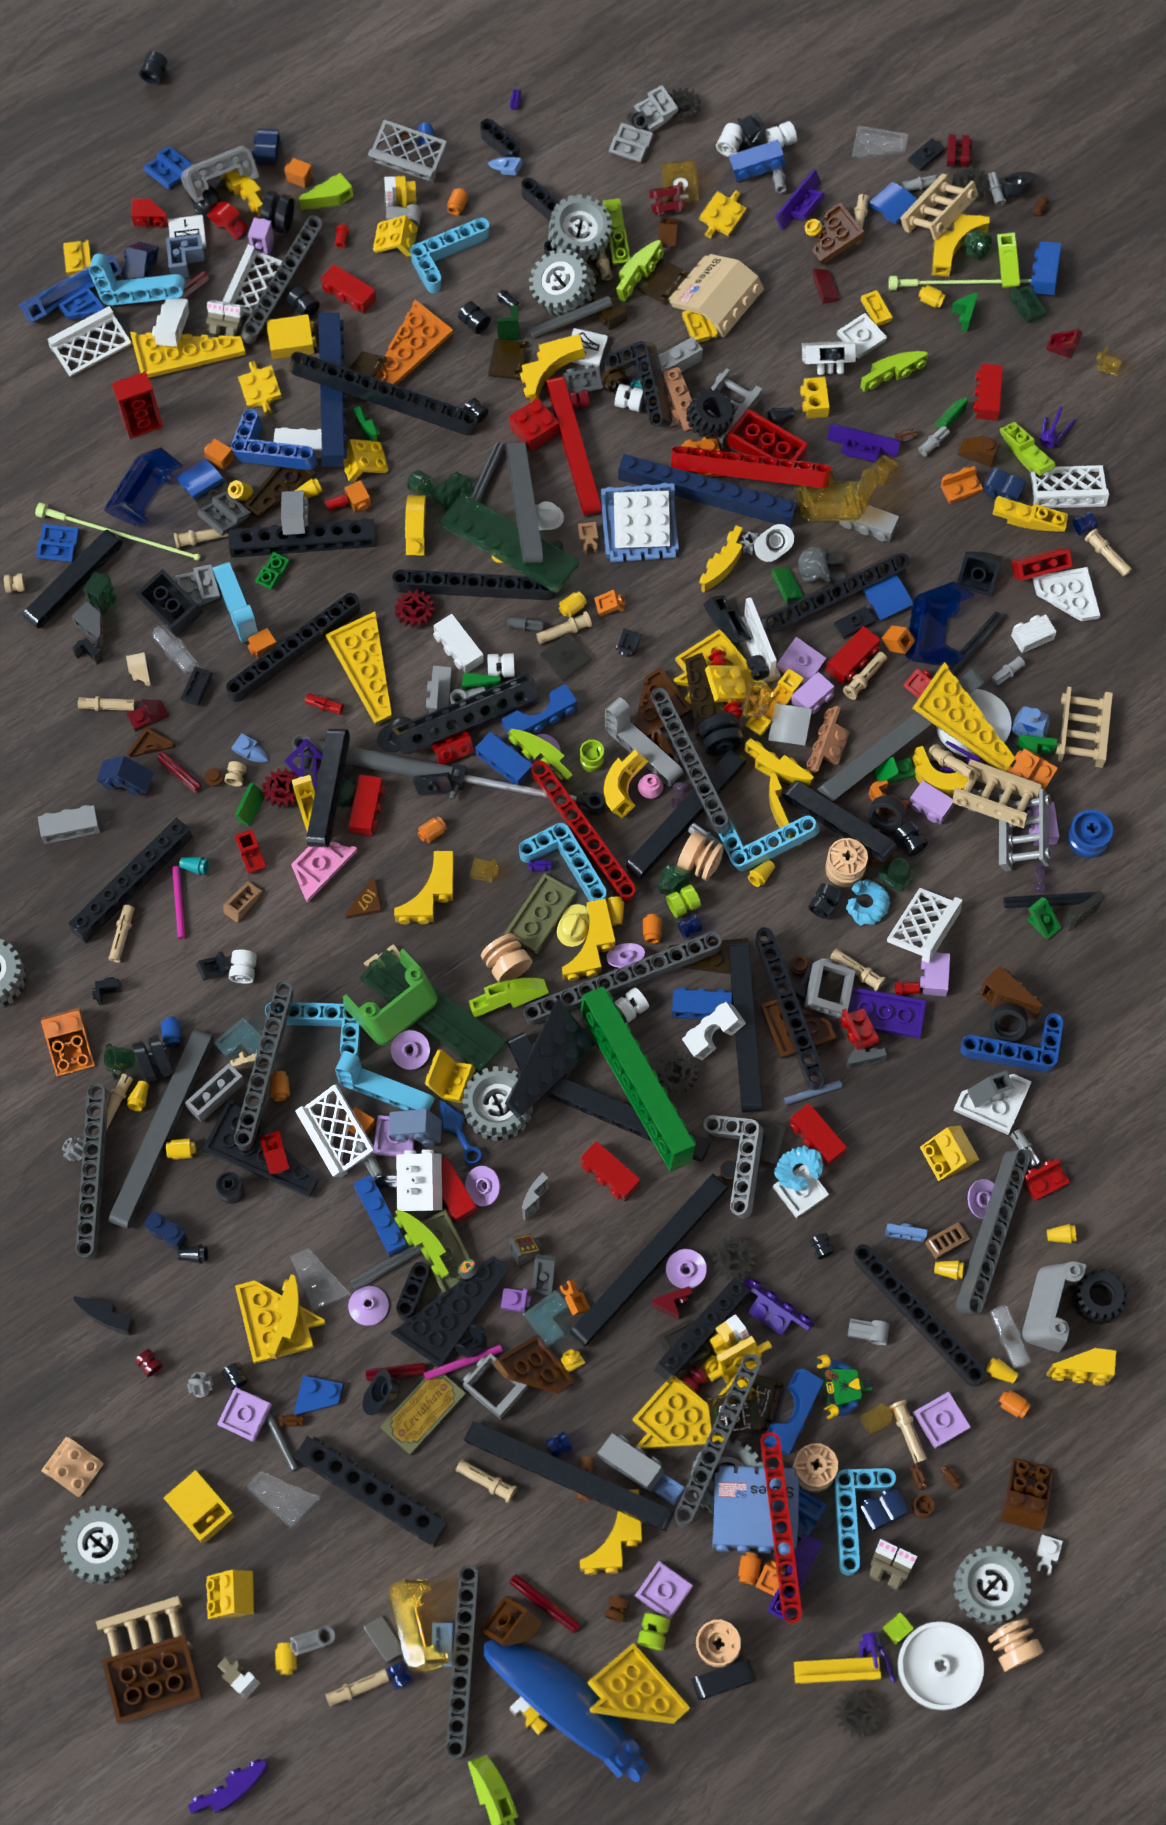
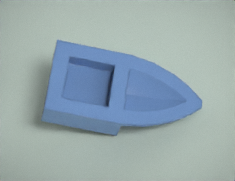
[488,157,523,175]
[231,733,269,762]

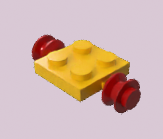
[705,650,749,719]

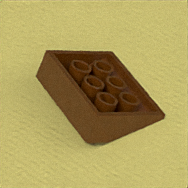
[102,1634,203,1725]

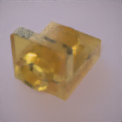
[1096,346,1122,376]
[869,455,898,486]
[470,858,499,883]
[859,1402,893,1435]

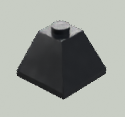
[956,552,1003,596]

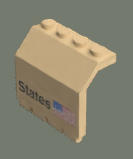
[668,254,764,337]

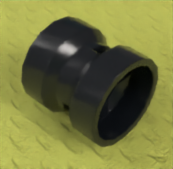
[464,398,489,423]
[746,655,770,681]
[809,1233,835,1260]
[222,1362,249,1390]

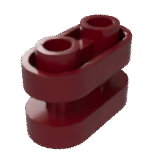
[946,134,973,167]
[649,185,686,215]

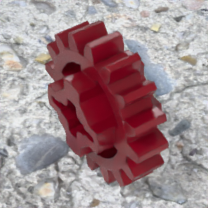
[395,589,435,629]
[262,768,299,808]

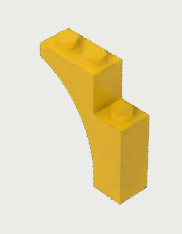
[932,214,990,277]
[520,334,586,402]
[394,851,454,924]
[562,899,615,981]
[580,1489,642,1575]

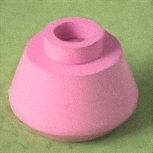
[638,774,664,799]

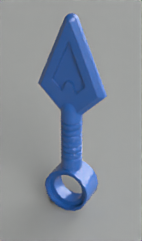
[439,1100,482,1166]

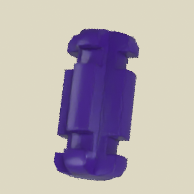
[510,89,522,110]
[528,859,552,872]

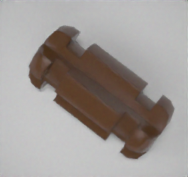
[1033,196,1049,216]
[895,428,917,443]
[279,1415,304,1427]
[910,1464,928,1490]
[940,1465,963,1490]

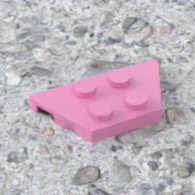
[291,842,357,902]

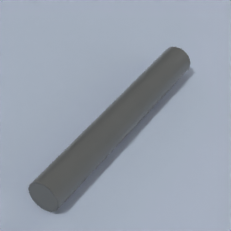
[266,1413,299,1471]

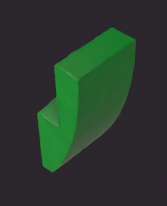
[353,407,380,442]
[255,552,290,590]

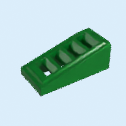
[462,673,501,691]

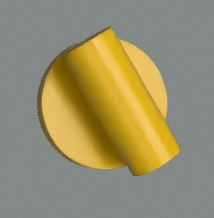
[561,1350,585,1372]
[700,1355,719,1375]

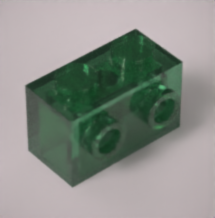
[83,572,116,614]

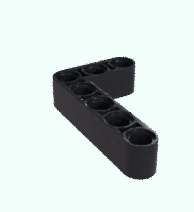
[521,178,582,257]
[605,341,672,427]

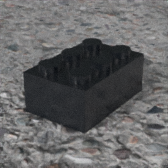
[135,569,203,637]

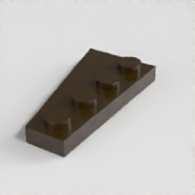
[244,466,316,518]
[685,652,727,735]
[669,938,748,974]

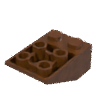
[979,966,1043,1020]
[1000,1458,1054,1532]

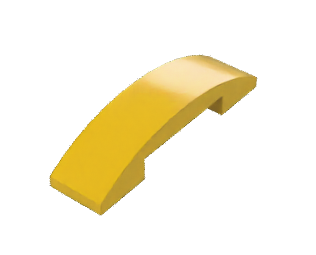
[745,668,804,736]
[769,773,802,846]

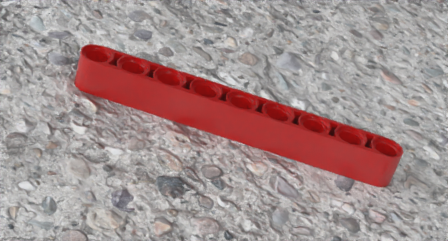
[546,376,601,516]
[671,446,831,488]
[531,761,636,902]
[760,1431,802,1624]

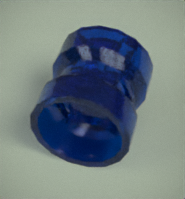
[1073,512,1098,535]
[676,913,702,939]
[545,1431,573,1458]
[386,1661,414,1691]

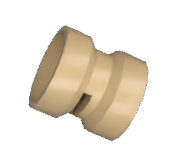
[4,573,26,593]
[224,761,247,787]

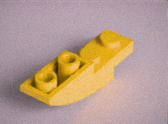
[219,168,263,218]
[993,496,1068,532]
[700,526,743,592]
[745,738,814,787]
[266,1274,300,1359]

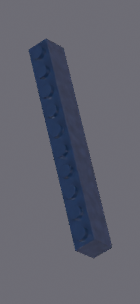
[319,313,347,466]
[618,454,797,528]

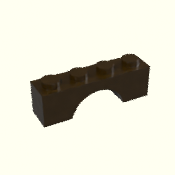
[586,261,627,330]

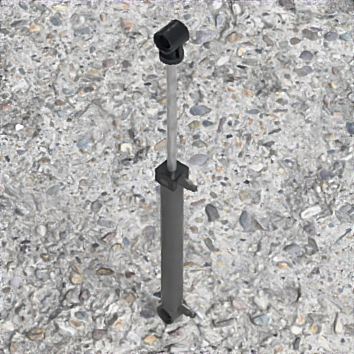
[292,734,605,816]

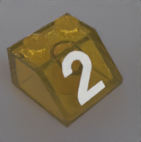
[660,160,699,202]

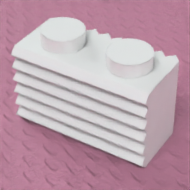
[1011,614,1056,653]

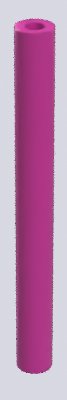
[172,866,186,939]
[424,1345,503,1380]

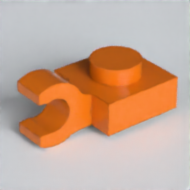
[560,1280,590,1316]

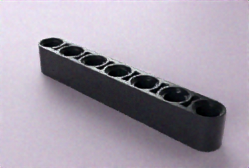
[23,530,123,629]
[307,729,350,847]
[782,780,897,862]

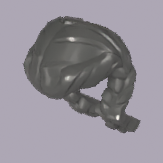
[798,546,845,584]

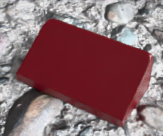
[812,269,839,304]

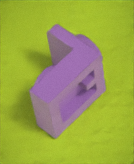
[501,1288,531,1313]

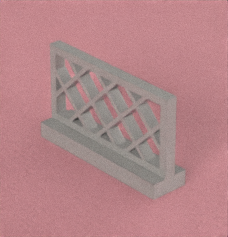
[368,120,447,183]

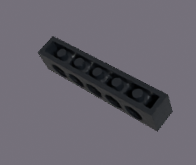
[654,1277,750,1384]

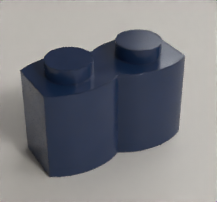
[252,128,280,164]
[983,468,1026,502]
[144,1212,188,1250]
[859,1488,909,1532]

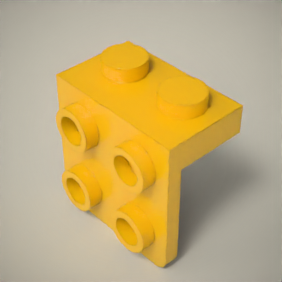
[373,215,418,257]
[344,439,389,482]
[425,1049,476,1103]

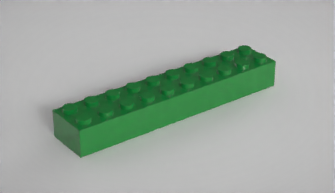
[580,986,696,1172]

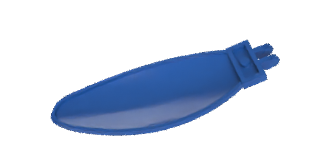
[484,1640,649,1782]

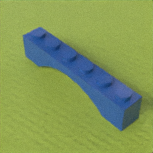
[19,255,122,323]

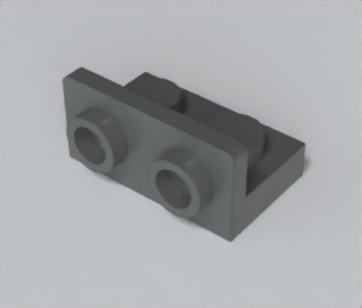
[563,365,603,393]

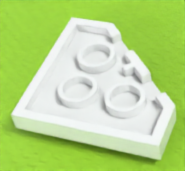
[1033,567,1100,622]
[953,1074,1031,1135]

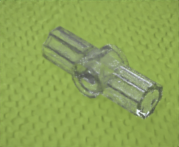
[151,625,198,674]
[990,1305,1031,1369]

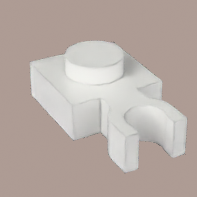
[1036,1535,1063,1575]

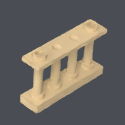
[900,173,978,240]
[1055,687,1113,768]
[952,759,1042,828]
[96,1596,193,1656]

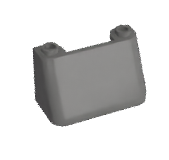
[181,146,259,202]
[1022,1261,1086,1353]

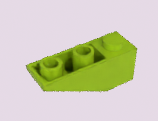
[297,173,353,210]
[997,232,1020,288]

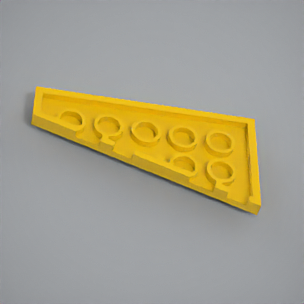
[130,332,246,378]
[326,612,392,726]
[912,662,1014,772]

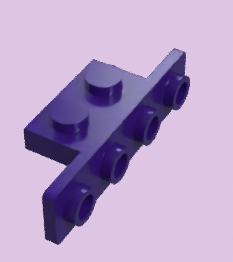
[775,170,825,229]
[827,424,900,462]
[743,1278,815,1336]

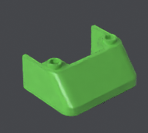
[343,949,437,1045]

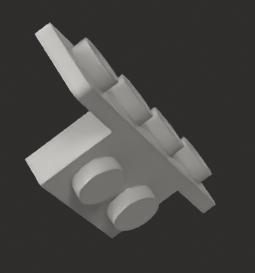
[426,666,451,732]

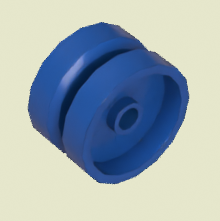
[1067,809,1113,858]

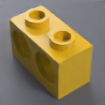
[800,377,829,419]

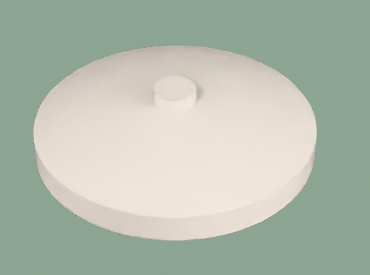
[936,689,1011,757]
[898,1622,984,1710]

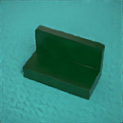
[497,305,519,340]

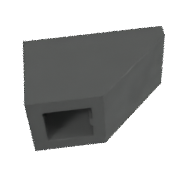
[967,1070,1014,1108]

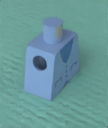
[1010,706,1049,738]

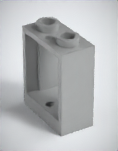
[804,959,856,1018]
[463,1353,528,1420]

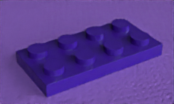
[848,987,926,1039]

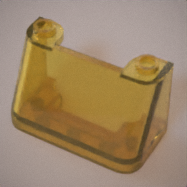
[794,468,879,521]
[389,1579,449,1673]

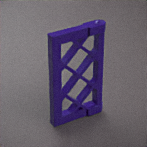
[284,738,346,791]

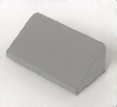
[364,1616,405,1664]

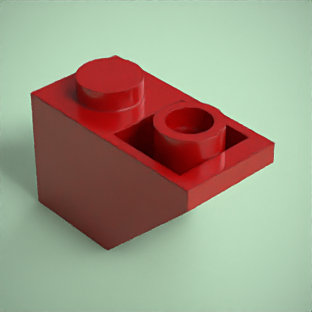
[131,199,168,227]

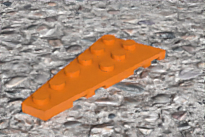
[374,300,453,385]

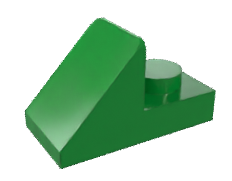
[951,293,978,332]
[1017,735,1057,754]
[873,757,915,784]
[1027,897,1061,940]

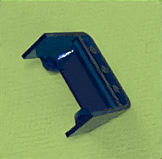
[104,447,183,526]
[905,581,974,666]

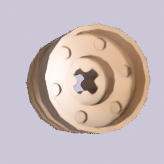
[677,831,724,881]
[825,838,868,887]
[481,933,532,983]
[793,1443,838,1493]
[987,1618,1044,1672]
[696,1620,741,1667]

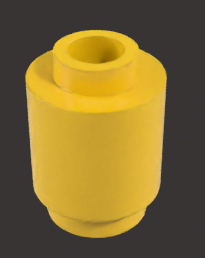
[918,285,946,308]
[228,480,253,501]
[559,591,587,617]
[166,1138,196,1160]
[275,1643,297,1675]

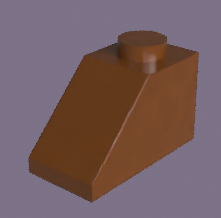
[658,218,679,248]
[957,436,1000,467]

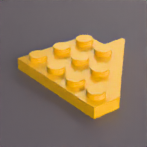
[674,629,764,695]
[235,1280,325,1364]
[632,1377,724,1449]
[588,1643,690,1724]

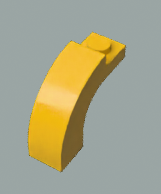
[405,495,426,555]
[913,746,968,797]
[604,749,649,818]
[292,775,315,832]

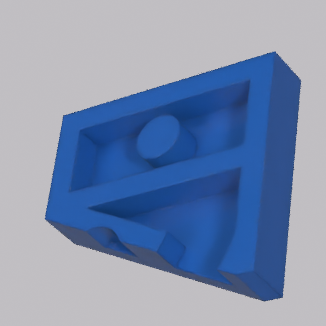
[58,287,105,320]
[294,1375,344,1416]

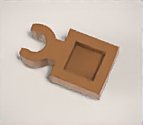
[578,522,598,554]

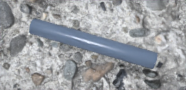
[784,1080,842,1105]

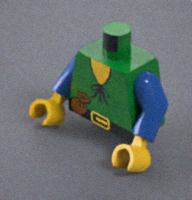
[817,1355,872,1419]

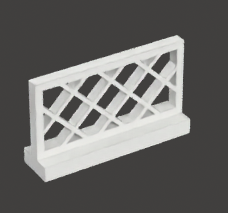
[223,244,282,321]
[48,306,132,378]
[1030,465,1109,508]
[741,597,780,683]
[887,888,962,963]
[296,1085,375,1178]

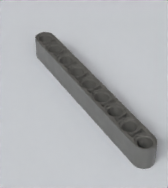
[241,216,322,344]
[506,441,543,563]
[651,688,731,834]
[234,980,294,1151]
[76,1082,109,1261]
[956,1149,1030,1315]
[675,1354,761,1528]
[446,1564,479,1760]

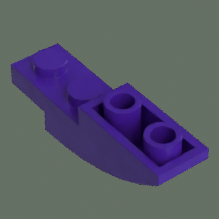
[767,1533,822,1621]
[188,1759,268,1815]

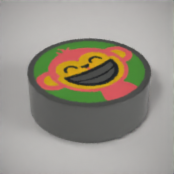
[457,1259,478,1279]

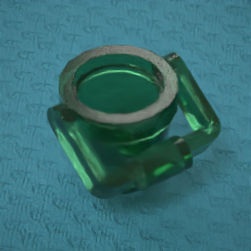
[964,230,992,261]
[877,858,913,892]
[658,864,691,895]
[104,1043,135,1080]

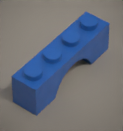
[501,684,577,737]
[353,1175,407,1258]
[764,1369,824,1455]

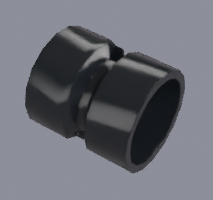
[139,51,168,85]
[287,285,320,318]
[458,301,491,334]
[893,821,929,857]
[808,883,842,919]
[216,1172,245,1204]

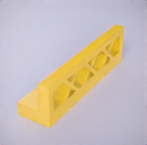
[794,1657,881,1684]

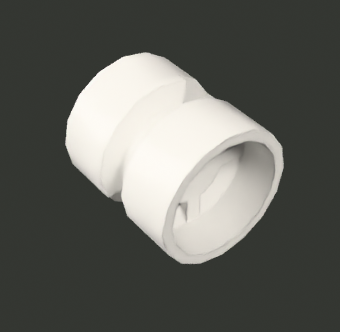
[766,121,797,148]
[716,123,744,157]
[615,384,644,412]
[488,653,515,678]
[229,950,257,984]
[614,988,649,1023]

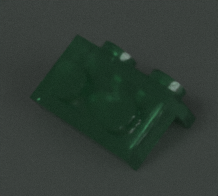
[1009,285,1046,323]
[430,472,474,512]

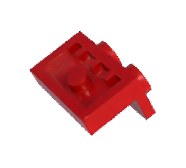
[903,668,932,699]
[431,731,474,764]
[840,1008,879,1050]
[1023,1159,1070,1202]

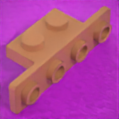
[663,367,693,432]
[806,706,850,773]

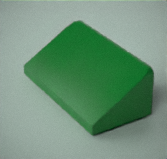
[935,397,968,429]
[772,567,803,604]
[235,783,265,826]

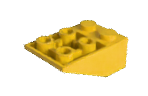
[1047,1348,1116,1386]
[164,1470,235,1545]

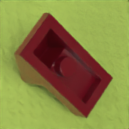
[1046,329,1083,358]
[127,699,169,732]
[651,1286,693,1319]

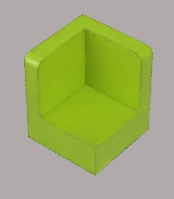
[882,1612,914,1645]

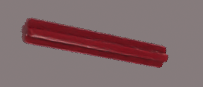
[509,1574,580,1633]

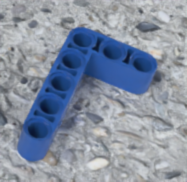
[231,409,318,470]
[960,1014,1063,1073]

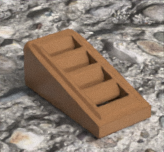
[223,881,263,923]
[925,1222,970,1260]

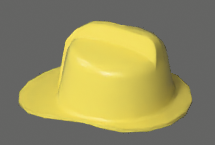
[557,904,589,947]

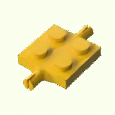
[699,191,747,238]
[238,361,282,415]
[708,1336,772,1384]

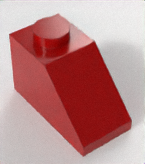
[260,1131,289,1174]

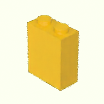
[266,315,317,360]

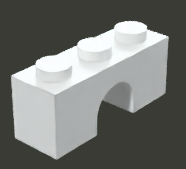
[682,1002,746,1060]

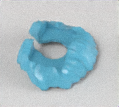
[846,879,891,926]
[774,1145,823,1191]

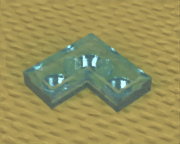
[213,1017,269,1058]
[523,1290,568,1347]

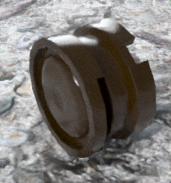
[601,366,630,393]

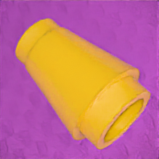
[295,478,323,497]
[748,860,775,887]
[607,897,624,926]
[127,1081,149,1111]
[1047,1223,1076,1244]
[934,1260,964,1280]
[986,1358,1018,1384]

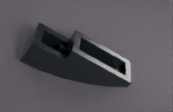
[703,595,752,643]
[73,1296,134,1336]

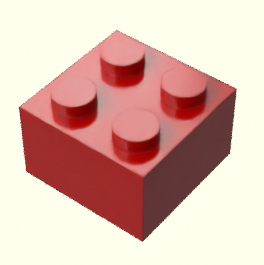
[509,398,559,452]

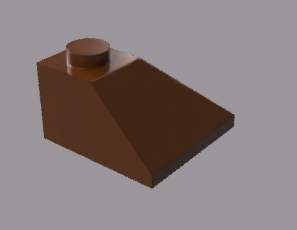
[480,1596,542,1647]

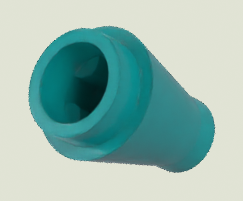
[179,857,209,875]

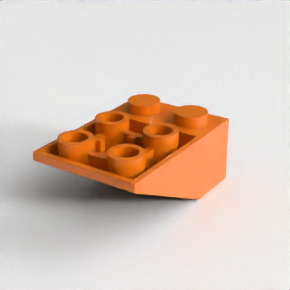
[41,1007,95,1077]

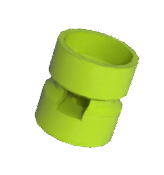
[580,740,604,773]
[666,885,701,918]
[637,1613,671,1651]

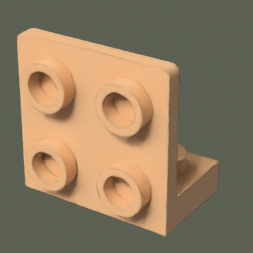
[41,1437,103,1497]

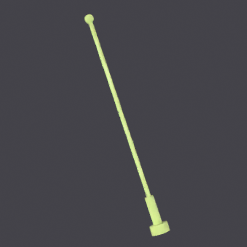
[889,276,1031,290]
[35,502,201,561]

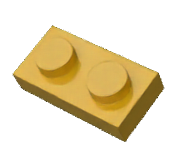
[861,290,892,327]

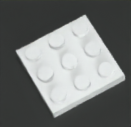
[613,490,670,548]

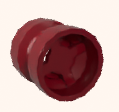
[569,389,590,410]
[134,1349,163,1378]
[682,1365,709,1394]

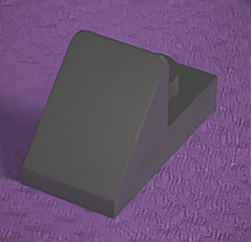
[846,1047,887,1070]
[531,1254,556,1296]

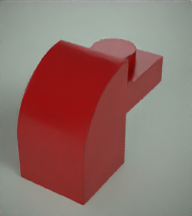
[207,202,248,239]
[234,829,266,874]

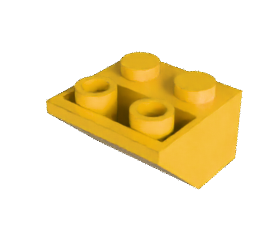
[920,1125,979,1181]
[206,1570,254,1619]

